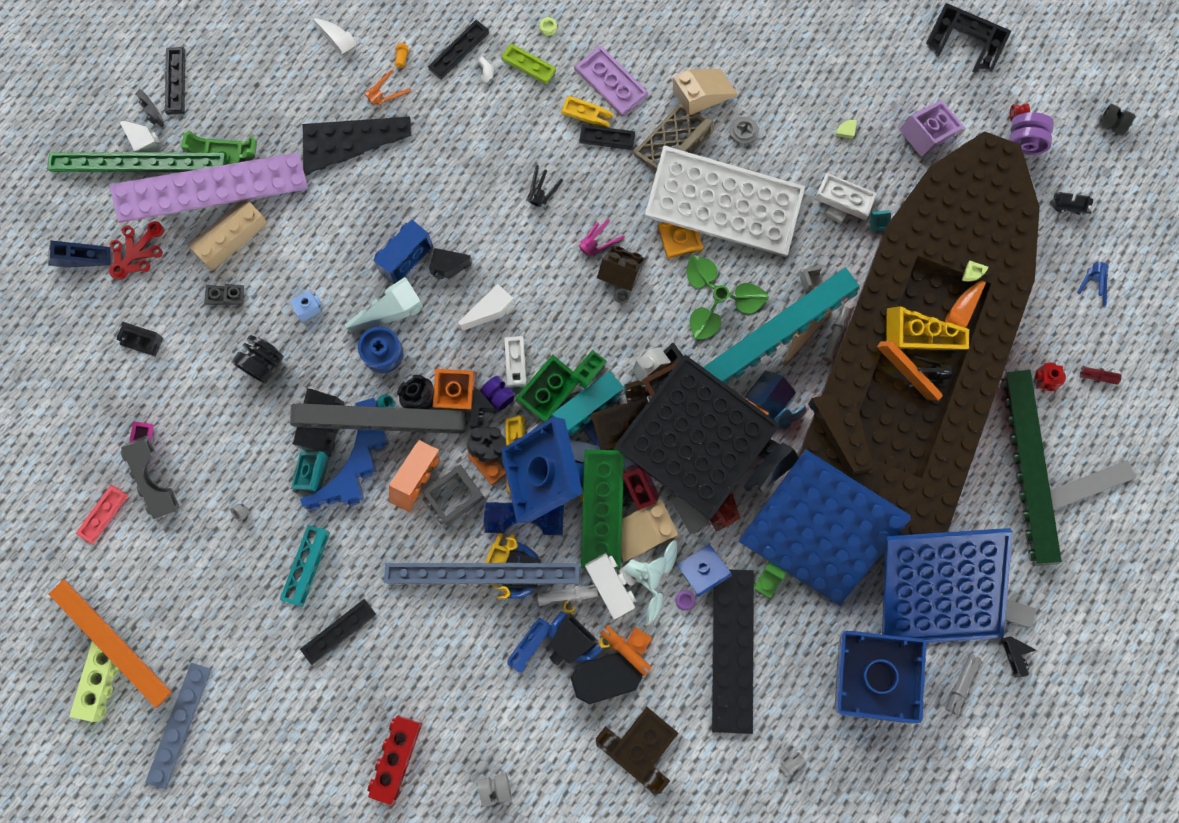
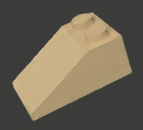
[673,69,737,116]
[621,499,679,562]

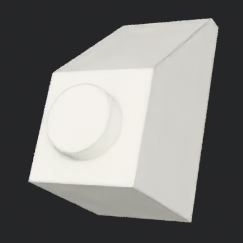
[120,121,160,153]
[632,347,671,381]

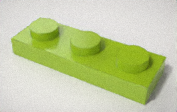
[501,43,556,85]

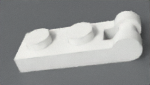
[504,336,527,390]

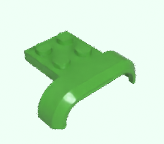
[181,131,257,165]

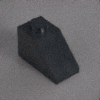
[429,248,472,279]

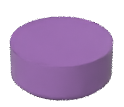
[675,590,695,610]

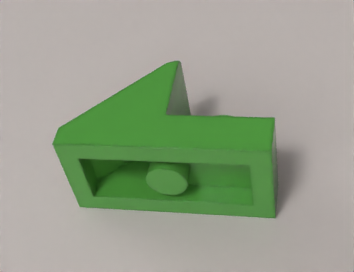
[754,561,786,599]

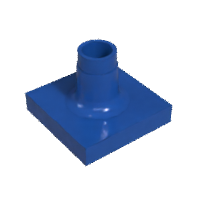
[501,417,584,523]

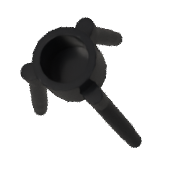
[527,165,563,207]
[907,355,952,387]

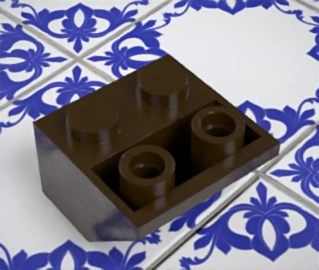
[597,246,646,291]

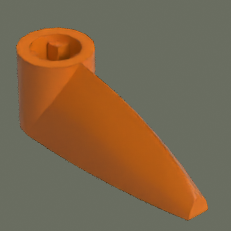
[944,281,986,328]

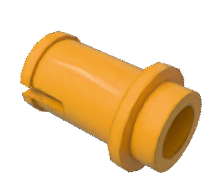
[394,43,409,68]

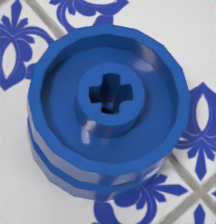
[358,326,404,374]

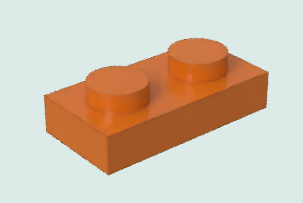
[468,454,506,486]

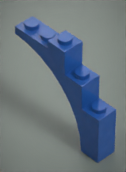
[300,397,389,511]

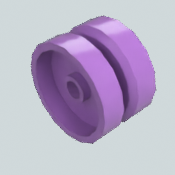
[1009,112,1054,155]

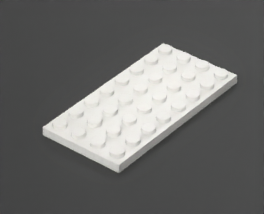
[644,146,805,257]

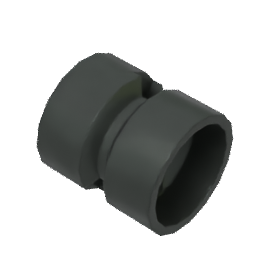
[1099,103,1135,136]

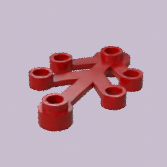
[109,221,164,280]

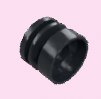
[231,335,284,384]

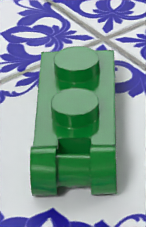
[570,350,607,389]

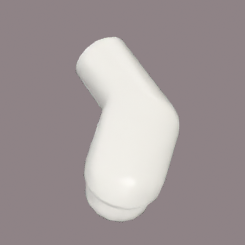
[477,57,494,83]

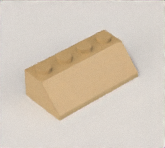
[188,200,268,271]

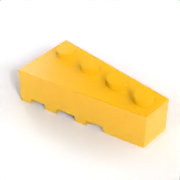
[887,306,969,350]

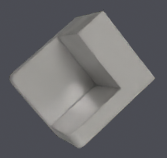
[800,265,823,294]

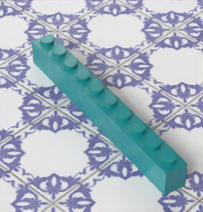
[703,267,860,385]

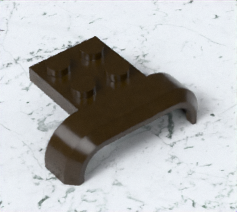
[590,380,648,450]
[596,706,679,794]

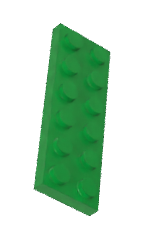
[581,449,624,570]

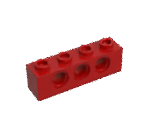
[367,715,423,805]

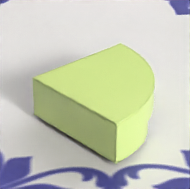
[835,120,857,139]
[962,261,988,281]

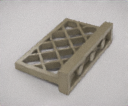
[633,103,714,171]

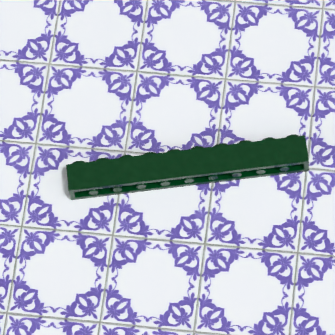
[1002,370,1062,566]

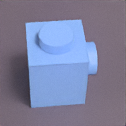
[290,291,322,322]

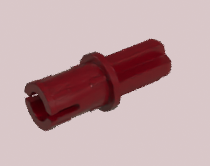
[1080,366,1122,384]

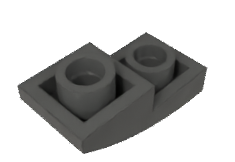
[204,284,244,305]

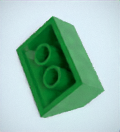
[515,355,579,422]

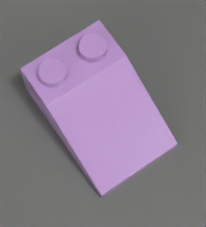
[899,100,964,157]

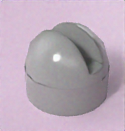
[230,504,248,521]

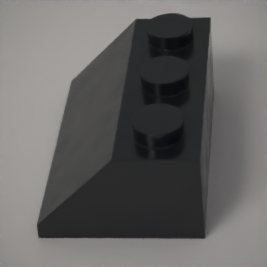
[292,388,345,457]

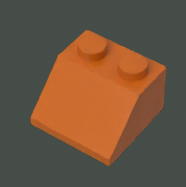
[433,369,477,409]

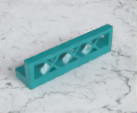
[280,525,330,607]

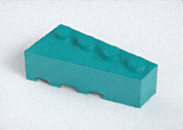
[550,371,624,438]

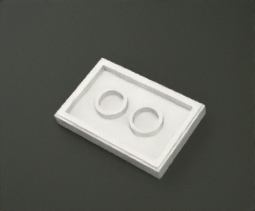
[815,173,877,220]

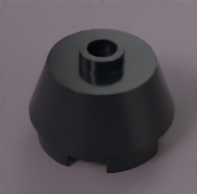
[397,375,434,409]

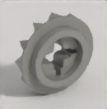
[729,117,759,145]

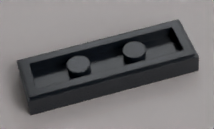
[579,124,635,150]

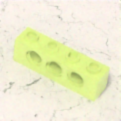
[69,641,119,722]

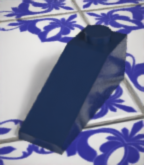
[48,240,111,268]

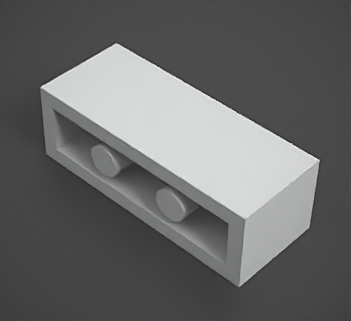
[585,553,637,619]

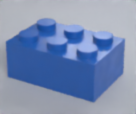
[373,219,433,284]

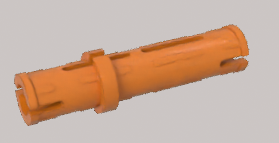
[599,624,652,676]

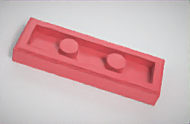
[75,485,129,544]

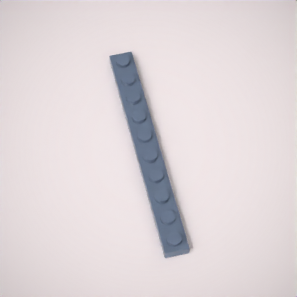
[384,563,581,584]

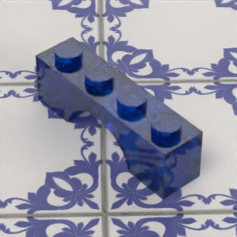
[483,502,564,536]

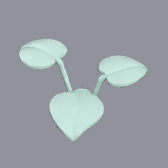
[626,539,678,626]

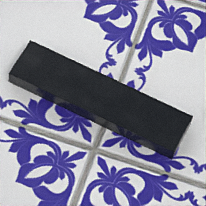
[428,19,489,80]
[165,47,185,115]
[300,599,377,665]

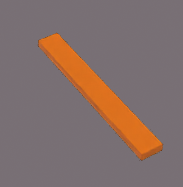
[48,579,173,708]

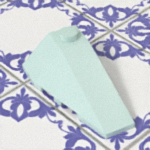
[345,277,423,333]

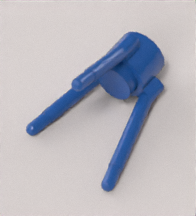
[1077,262,1109,306]

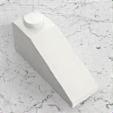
[458,284,515,331]

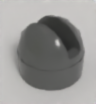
[614,288,630,304]

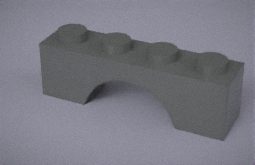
[121,435,179,519]

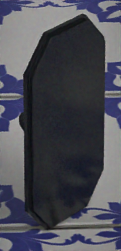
[570,652,643,705]

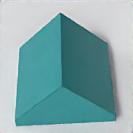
[290,451,329,493]

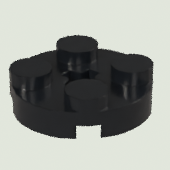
[467,427,506,463]

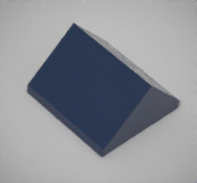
[744,370,796,420]

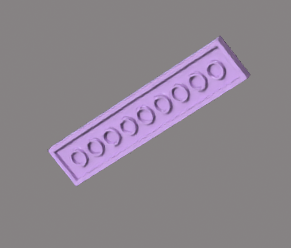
[109,152,308,223]

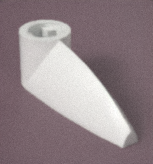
[313,18,356,55]

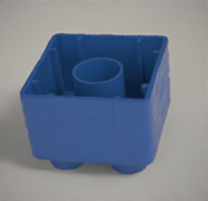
[835,631,927,724]

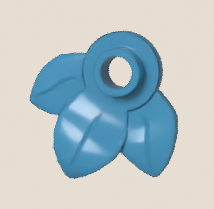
[774,405,806,429]

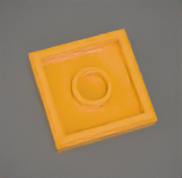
[657,222,703,260]

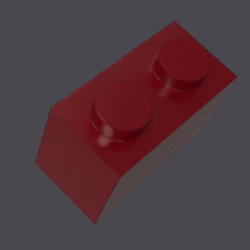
[622,464,659,510]

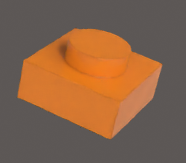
[626,628,652,655]

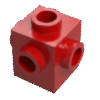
[1035,362,1066,391]

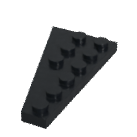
[302,116,412,176]

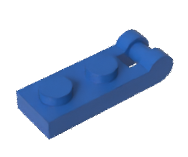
[507,618,551,673]

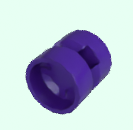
[480,375,516,412]

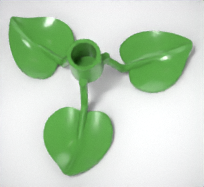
[687,254,769,340]

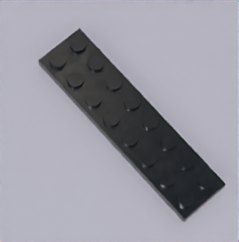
[712,569,754,734]

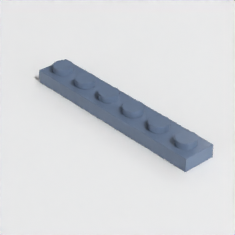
[145,663,212,789]

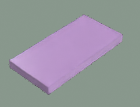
[574,45,649,117]

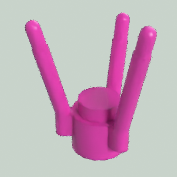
[579,219,625,256]

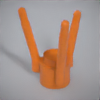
[364,69,411,105]

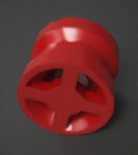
[1009,103,1030,121]

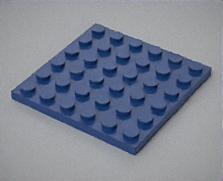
[739,449,911,606]
[882,528,1013,643]

